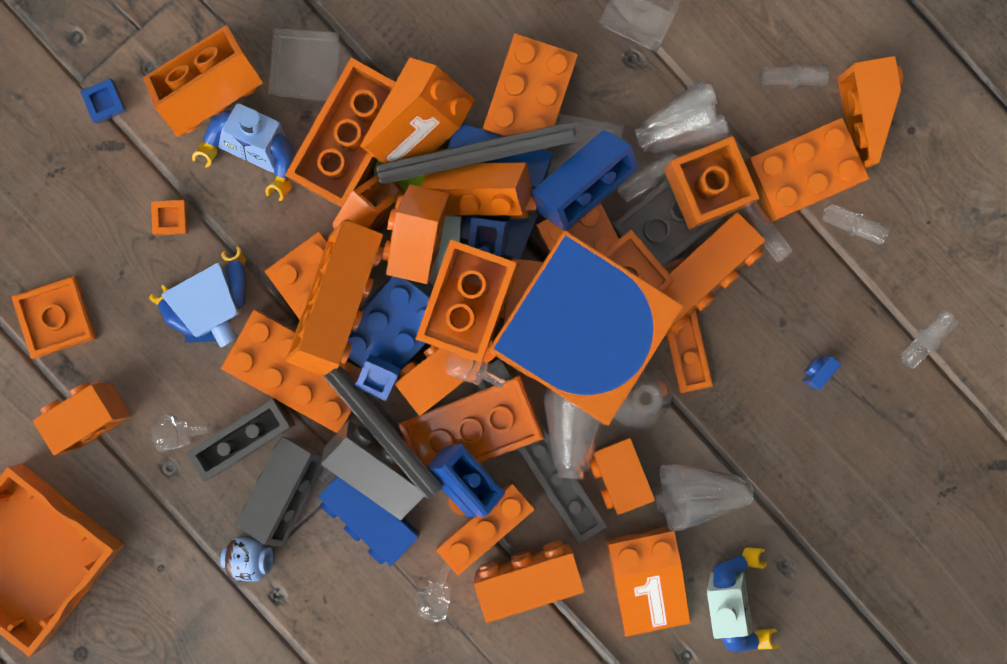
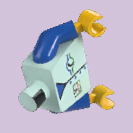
[707,547,779,652]

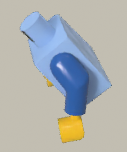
[192,104,295,201]
[149,246,246,348]

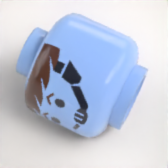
[221,537,273,582]

